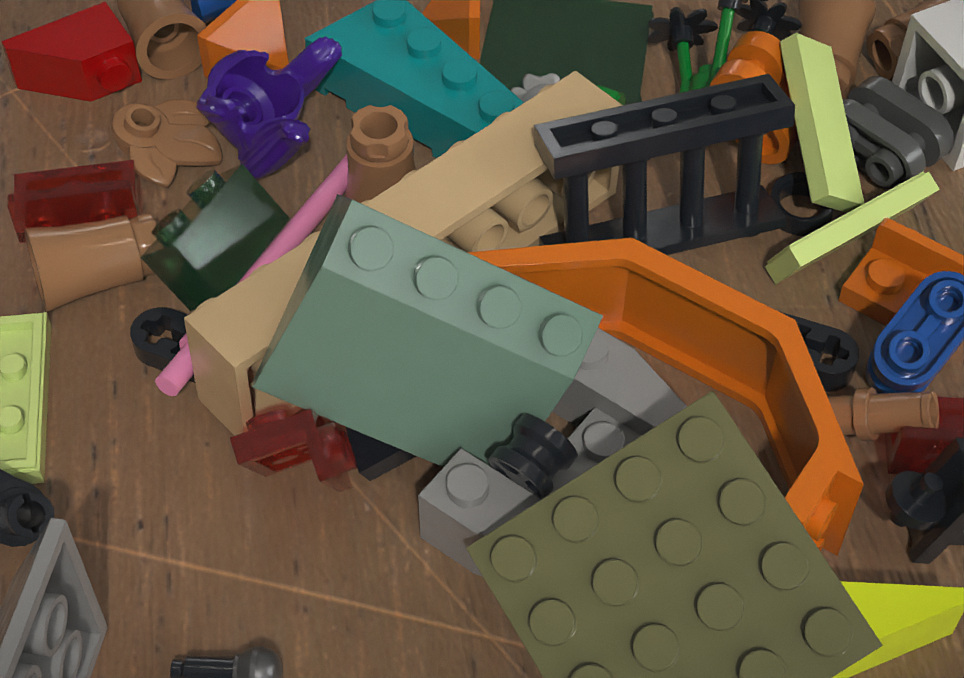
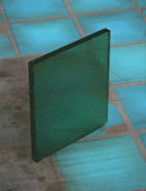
[479,0,654,105]

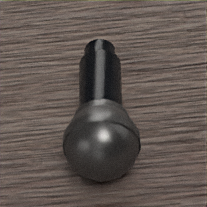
[170,646,283,678]

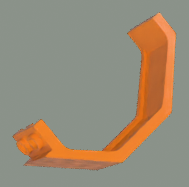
[467,238,864,556]

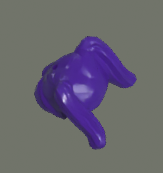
[196,36,342,181]

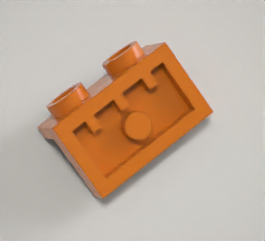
[838,218,964,326]

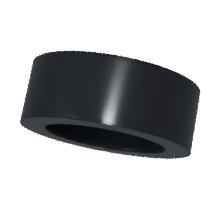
[770,172,834,236]

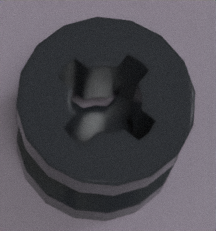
[488,414,578,500]

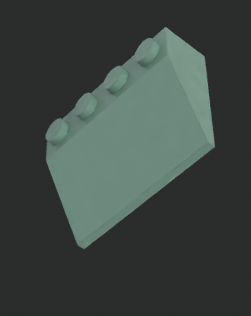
[251,194,603,467]

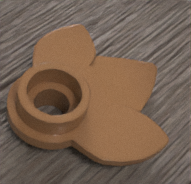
[111,99,222,188]

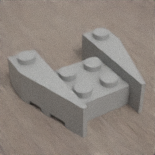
[418,328,687,576]

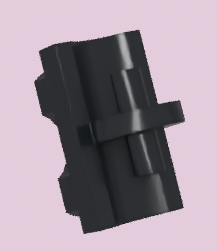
[885,437,964,564]

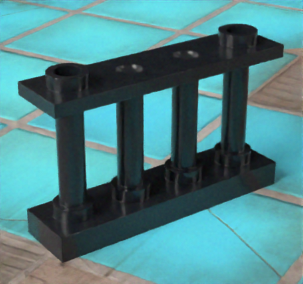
[534,74,795,255]

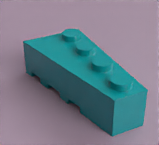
[304,0,524,158]

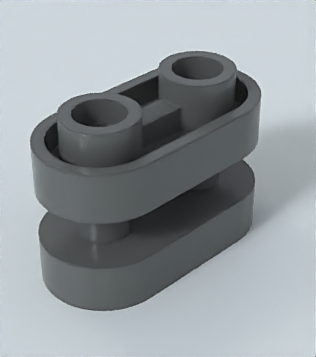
[843,76,954,190]

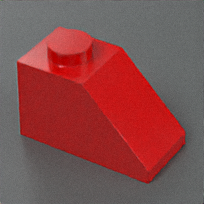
[1,2,142,102]

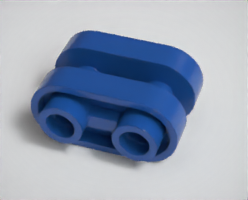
[865,271,964,394]

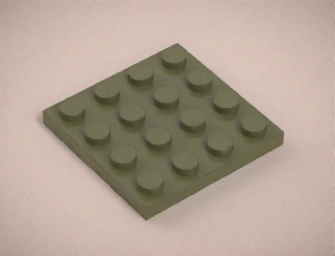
[466,391,883,678]

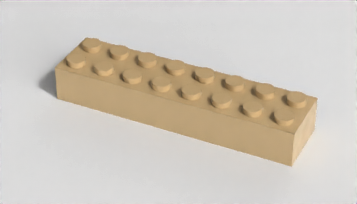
[184,70,623,447]

